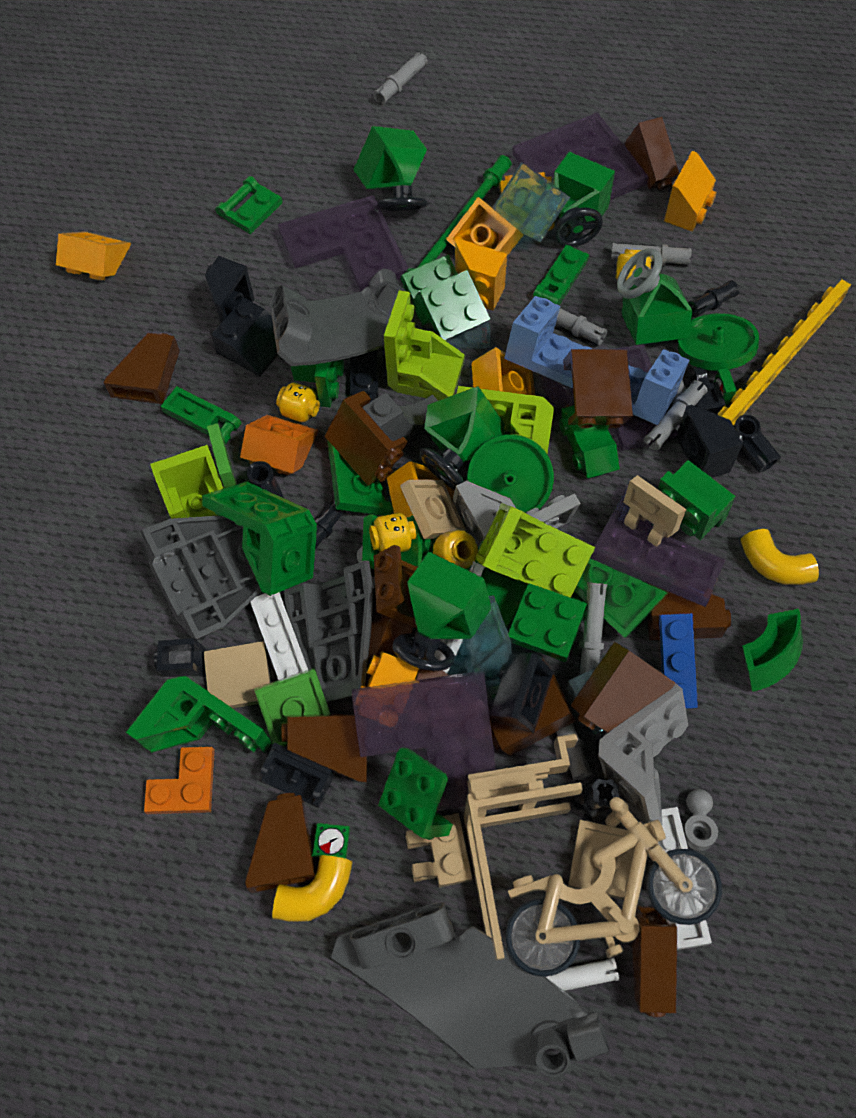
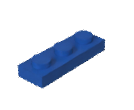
[659,613,698,708]

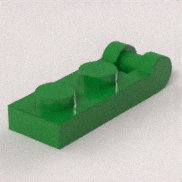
[533,245,589,305]
[161,386,242,445]

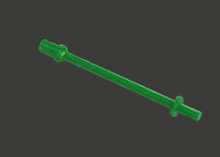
[402,155,512,292]

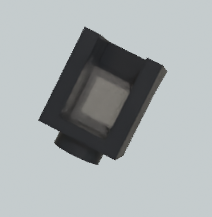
[154,638,205,677]

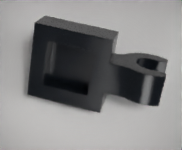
[690,368,726,413]

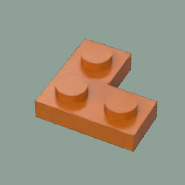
[144,747,214,814]

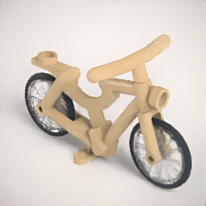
[505,797,722,977]

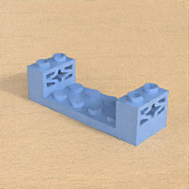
[504,296,690,425]

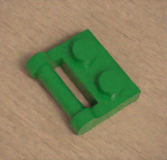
[215,176,283,234]

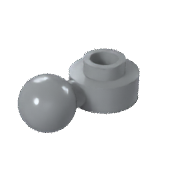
[683,789,718,851]

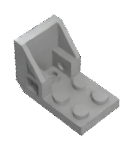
[452,481,581,547]
[599,684,689,825]

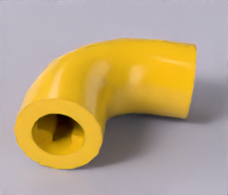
[740,529,819,585]
[272,855,353,922]

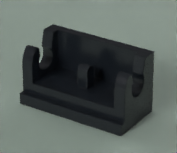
[260,742,335,808]

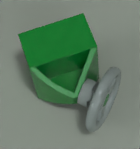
[617,248,692,345]

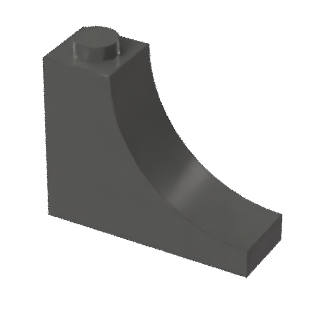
[362,393,438,449]

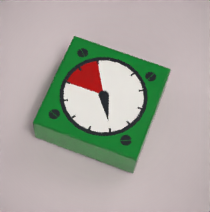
[713,368,737,406]
[313,823,350,859]

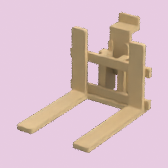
[464,734,583,961]

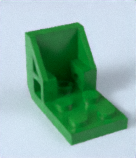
[202,482,317,596]
[126,676,272,754]

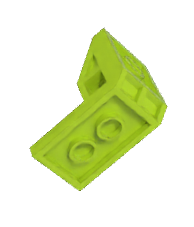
[384,290,465,401]
[457,386,554,454]
[150,445,223,519]
[475,503,595,598]

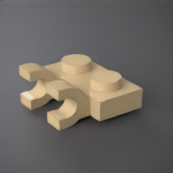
[623,475,686,547]
[405,813,472,888]

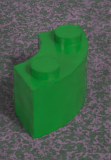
[559,405,620,478]
[742,609,803,692]

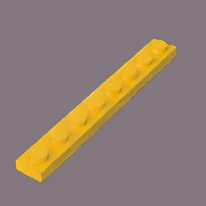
[717,279,851,425]

